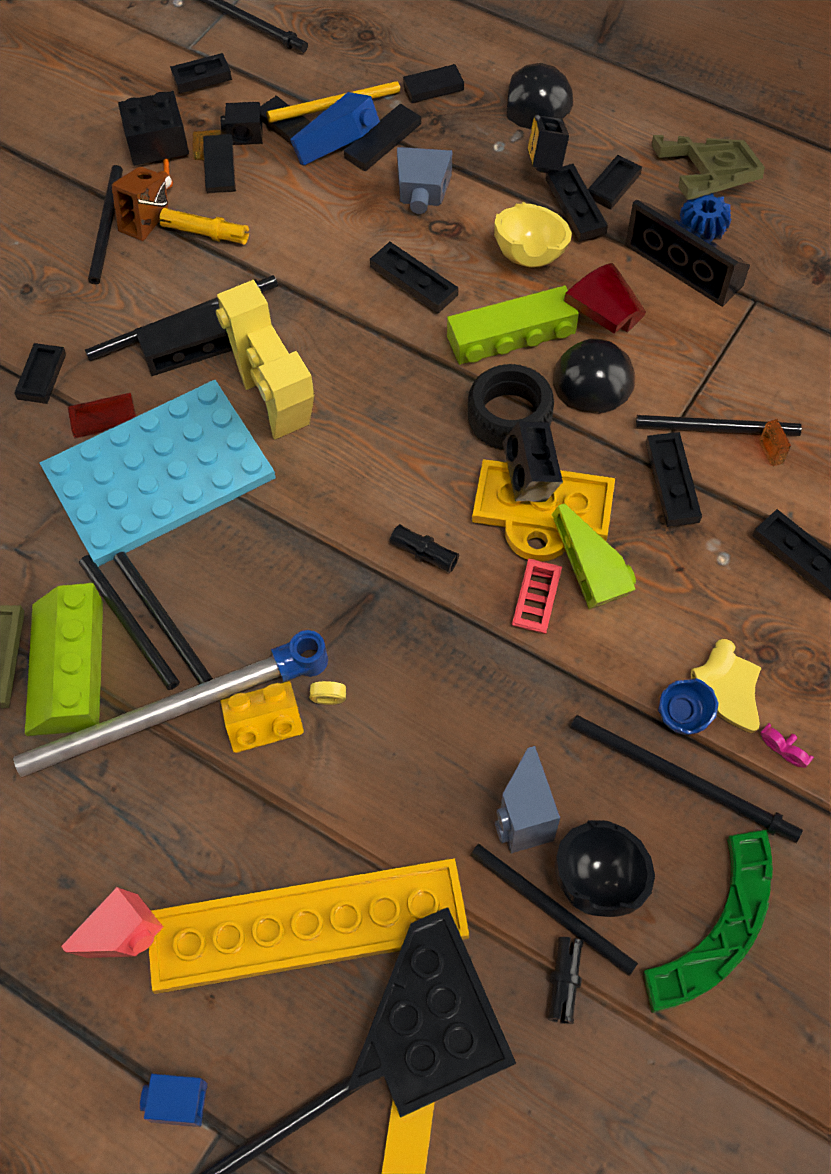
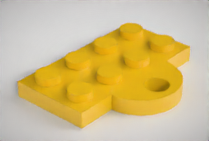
[472,459,615,562]

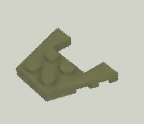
[652,135,765,200]

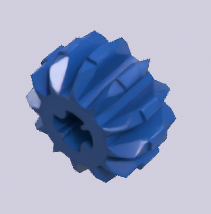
[679,193,731,241]

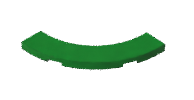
[643,830,773,1013]

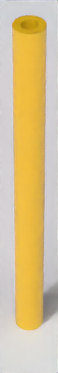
[266,81,400,123]

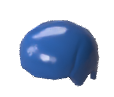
[658,678,719,735]

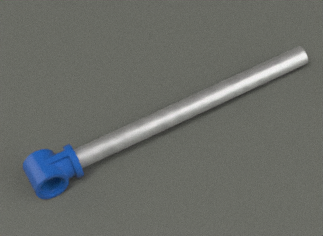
[13,630,328,777]

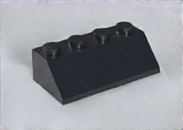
[625,199,750,307]

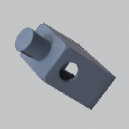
[397,147,452,214]

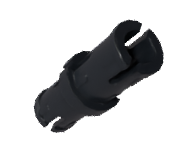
[390,524,459,573]
[548,937,583,1024]

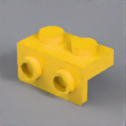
[220,681,304,753]

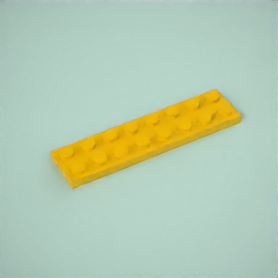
[149,858,469,994]

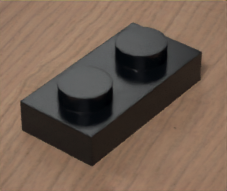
[170,53,232,94]

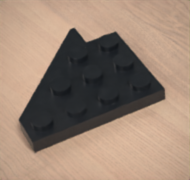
[348,907,516,1118]

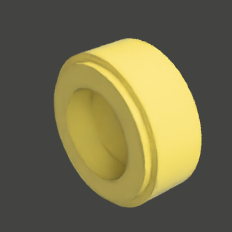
[309,681,346,705]

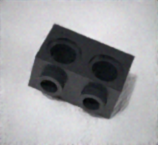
[503,421,563,502]

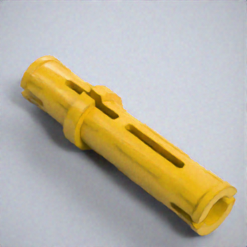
[160,208,249,245]

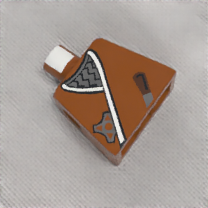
[111,167,172,241]

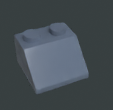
[495,746,560,853]

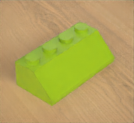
[25,583,103,736]

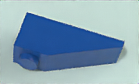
[290,92,380,165]

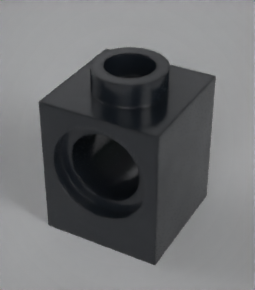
[220,102,263,145]

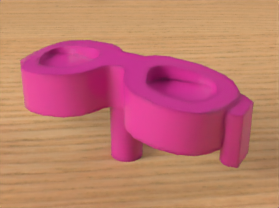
[760,723,814,768]

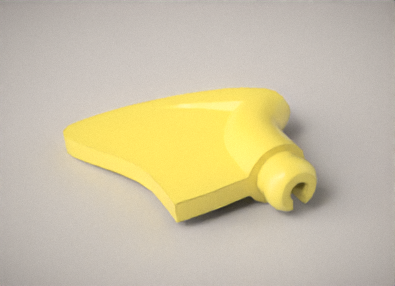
[691,639,761,733]

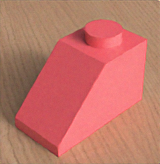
[61,887,163,958]

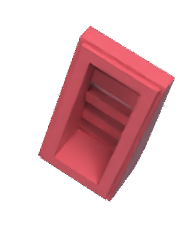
[512,558,562,634]

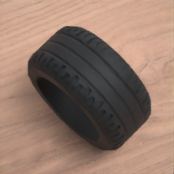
[468,364,554,450]

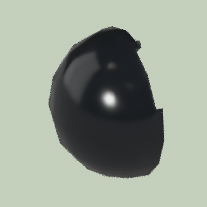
[507,63,573,129]
[553,339,635,414]
[555,820,655,917]

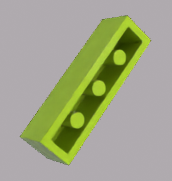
[447,285,579,365]

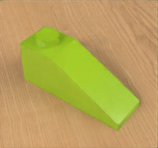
[552,503,636,610]

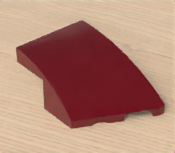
[564,263,646,334]

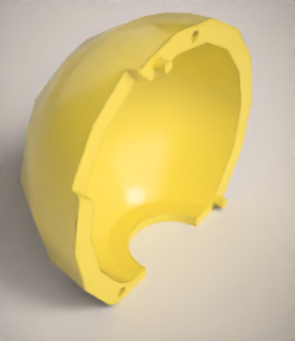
[494,202,572,268]

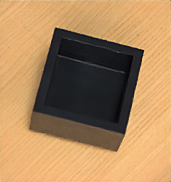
[118,91,190,166]

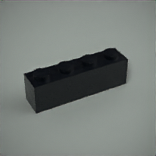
[135,303,233,377]

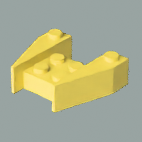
[216,280,314,440]

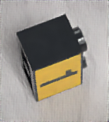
[528,115,569,173]

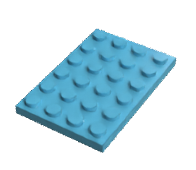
[40,380,276,567]

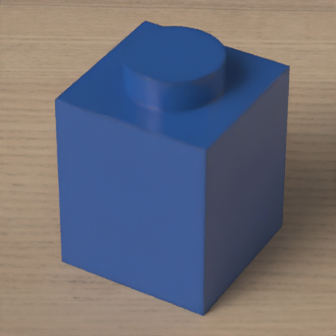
[140,1074,208,1127]

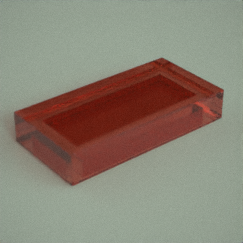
[68,392,137,439]

